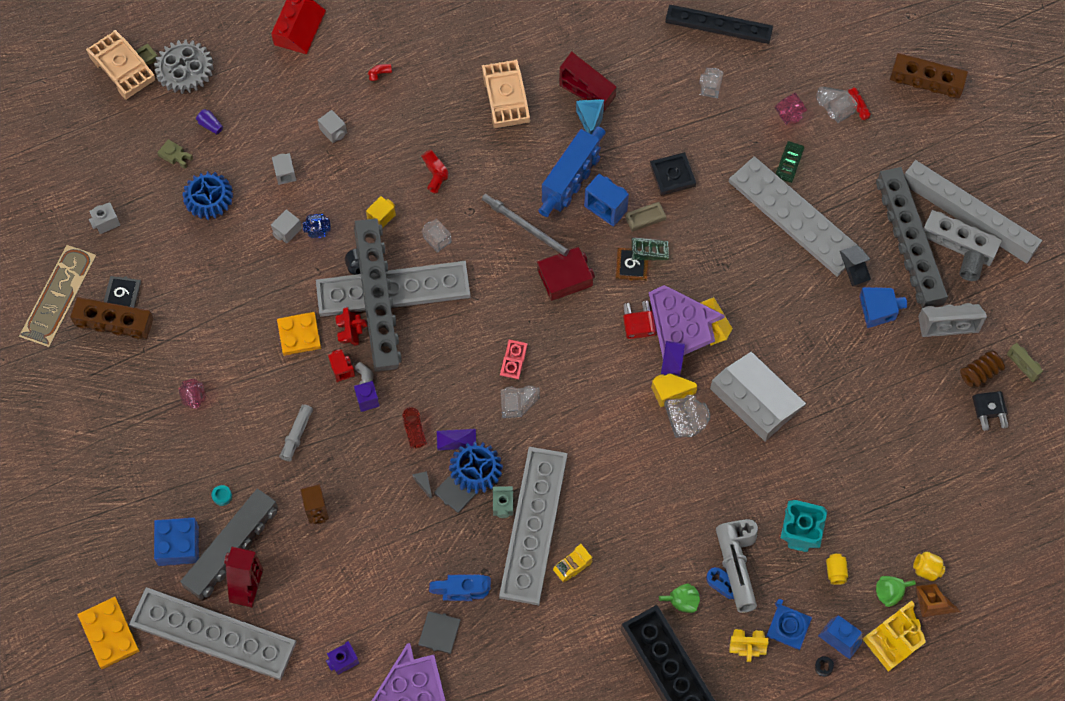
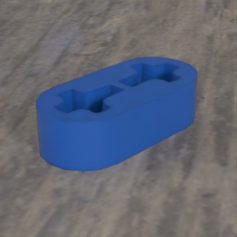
[706,567,741,599]

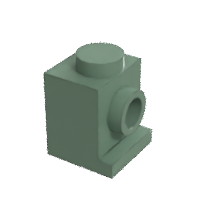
[493,486,513,518]

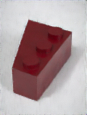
[559,51,617,111]
[224,547,263,608]

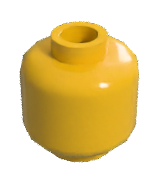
[913,552,945,581]

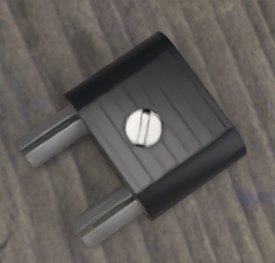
[972,391,1008,431]

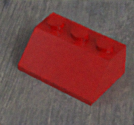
[271,0,326,54]

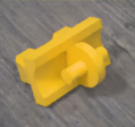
[729,629,768,662]

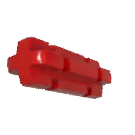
[847,87,871,120]

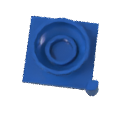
[767,599,812,650]

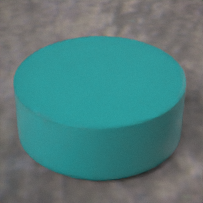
[211,485,232,506]

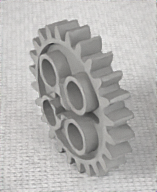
[154,40,214,94]

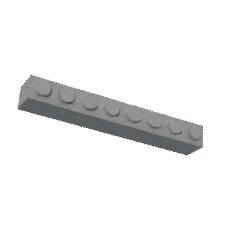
[904,160,1042,263]

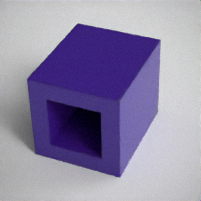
[354,381,379,412]

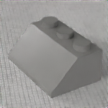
[918,303,987,337]

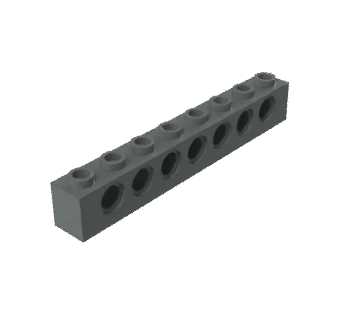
[876,167,948,308]
[354,218,402,372]

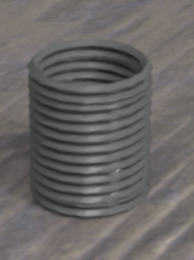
[959,250,985,281]

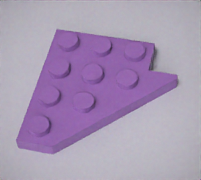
[649,285,725,357]
[372,643,445,701]

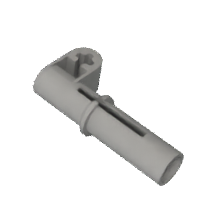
[716,519,758,613]

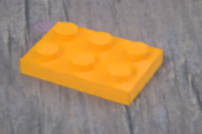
[77,597,139,669]

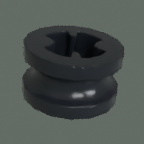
[815,656,834,677]

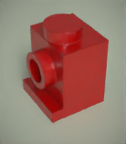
[328,349,355,382]

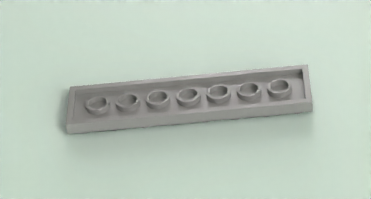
[729,156,863,277]
[316,261,470,317]
[499,447,568,605]
[129,587,297,680]

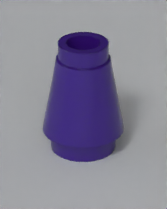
[196,109,223,135]

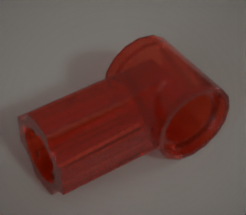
[402,407,427,449]

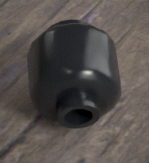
[345,248,370,275]

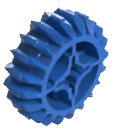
[183,171,233,220]
[449,441,503,494]

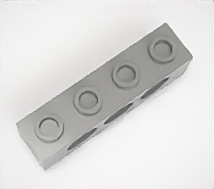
[923,210,1002,266]

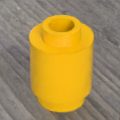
[826,554,848,585]

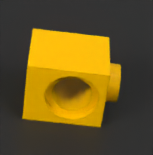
[366,196,396,229]

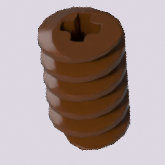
[960,350,1005,387]

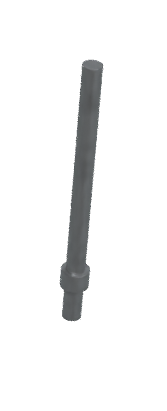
[482,194,569,256]

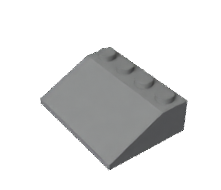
[710,352,806,442]

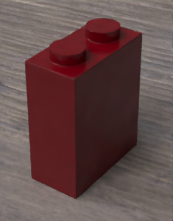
[537,247,595,301]

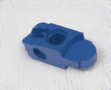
[429,575,491,601]

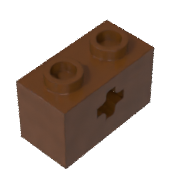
[300,484,329,524]

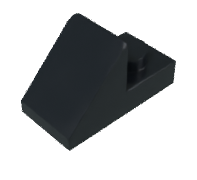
[840,245,871,286]

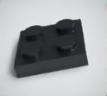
[650,152,696,196]

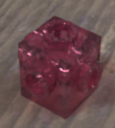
[774,92,807,125]

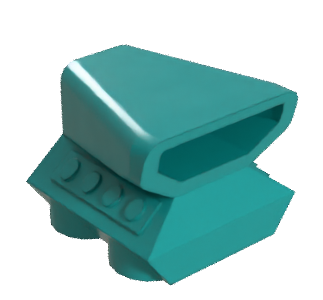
[780,500,828,552]

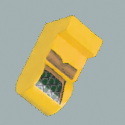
[553,544,592,583]

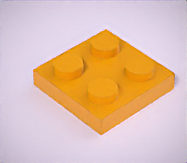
[277,312,321,356]

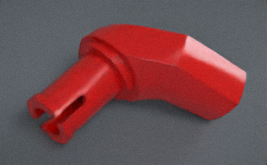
[421,150,449,194]

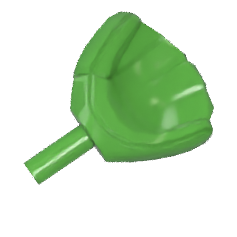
[876,576,916,607]
[659,584,700,613]

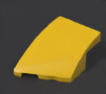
[862,601,926,672]

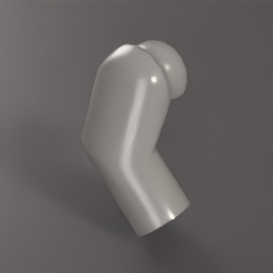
[355,362,374,384]

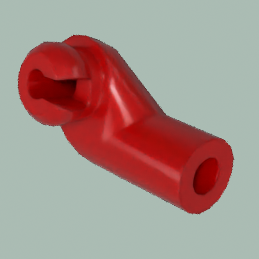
[368,64,392,81]

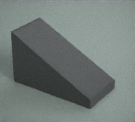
[412,471,432,499]

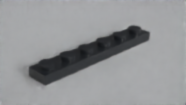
[665,4,773,44]

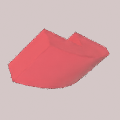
[500,340,528,380]

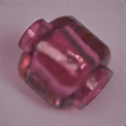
[179,378,206,409]

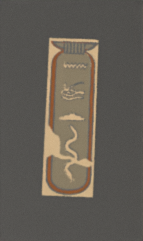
[19,245,96,347]

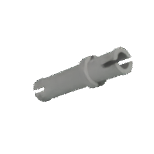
[279,404,313,461]

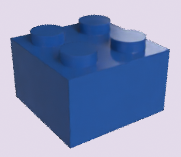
[584,174,629,227]
[154,518,199,566]

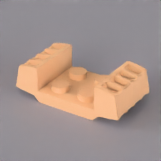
[86,30,155,100]
[482,60,530,128]

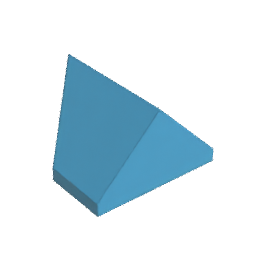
[576,99,604,134]

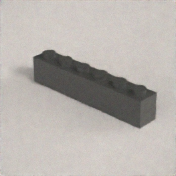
[180,488,278,601]

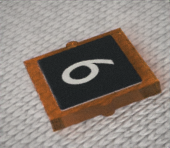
[616,247,649,281]

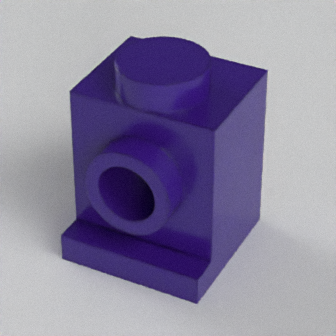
[326,641,360,675]

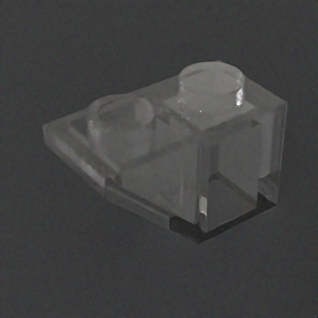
[816,86,858,123]
[501,386,540,418]

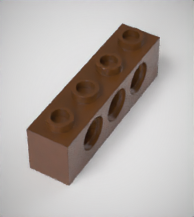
[890,53,968,99]
[70,297,154,339]

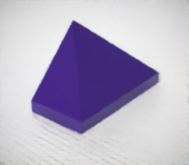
[661,341,685,377]
[437,429,476,450]

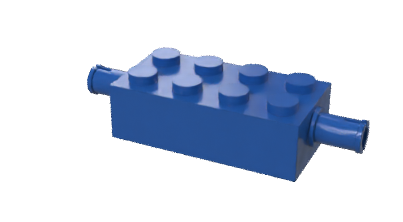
[538,126,606,217]

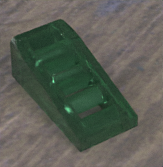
[776,141,805,183]
[631,238,669,260]

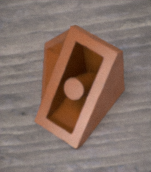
[916,584,962,617]

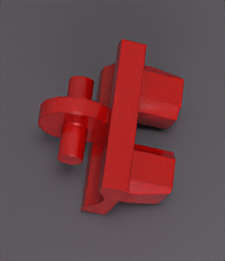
[335,307,367,346]

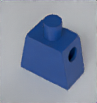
[859,287,907,328]
[818,615,862,659]

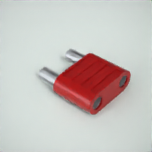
[623,301,657,339]

